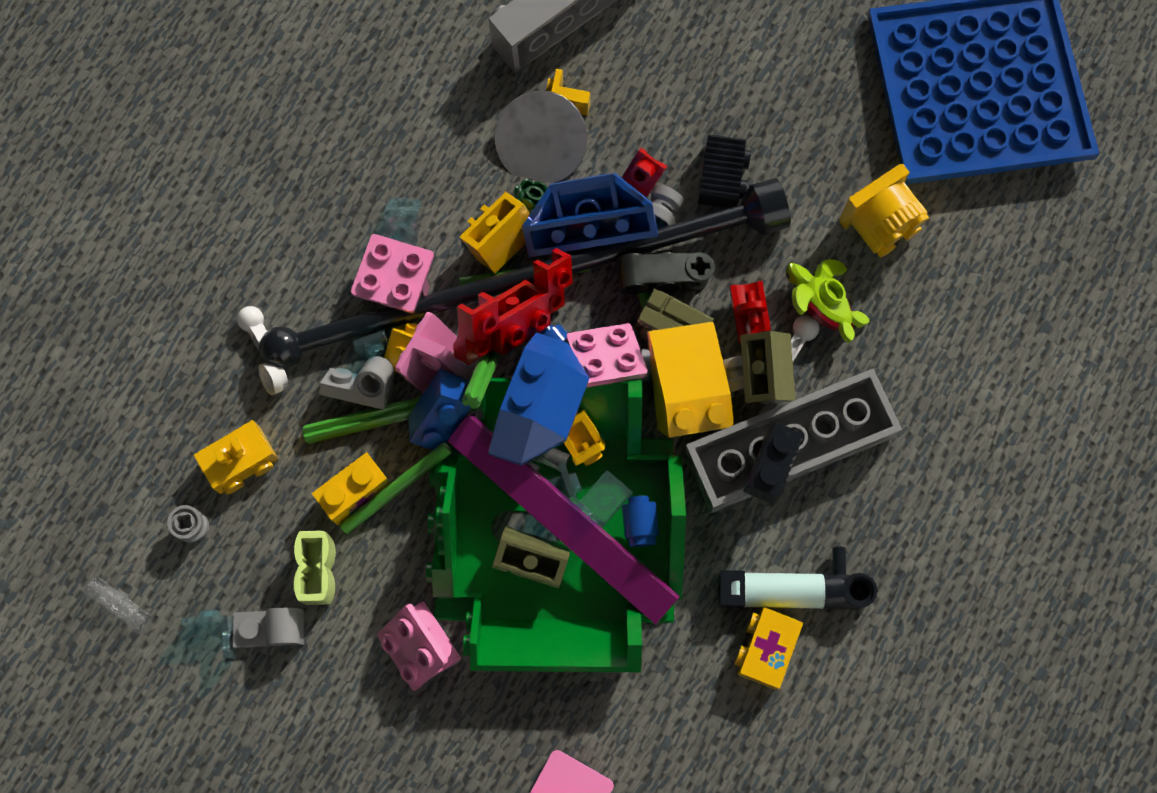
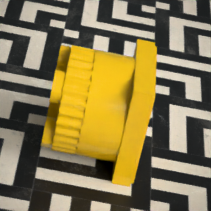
[839,164,929,258]

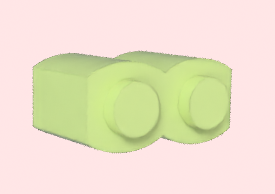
[294,531,336,605]

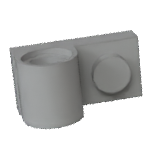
[319,356,394,409]
[233,608,304,648]

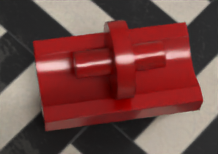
[621,148,668,198]
[729,281,771,345]

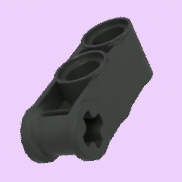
[617,252,715,295]

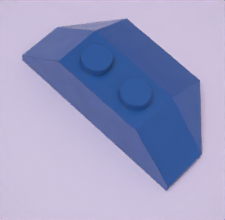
[522,173,658,258]
[488,333,589,466]

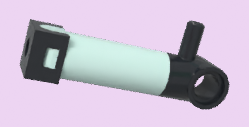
[718,546,878,610]

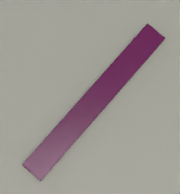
[447,414,680,625]

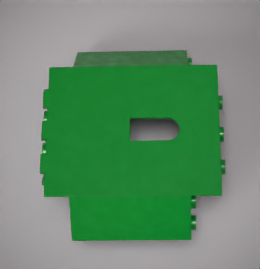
[426,378,686,673]

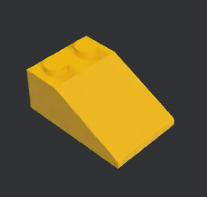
[647,322,734,438]

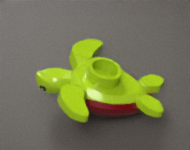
[785,259,870,343]

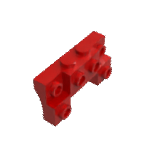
[453,248,573,365]

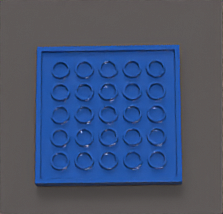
[867,0,1100,185]

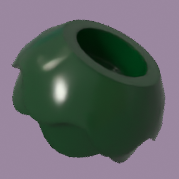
[514,179,547,213]

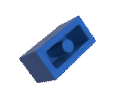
[409,369,471,450]

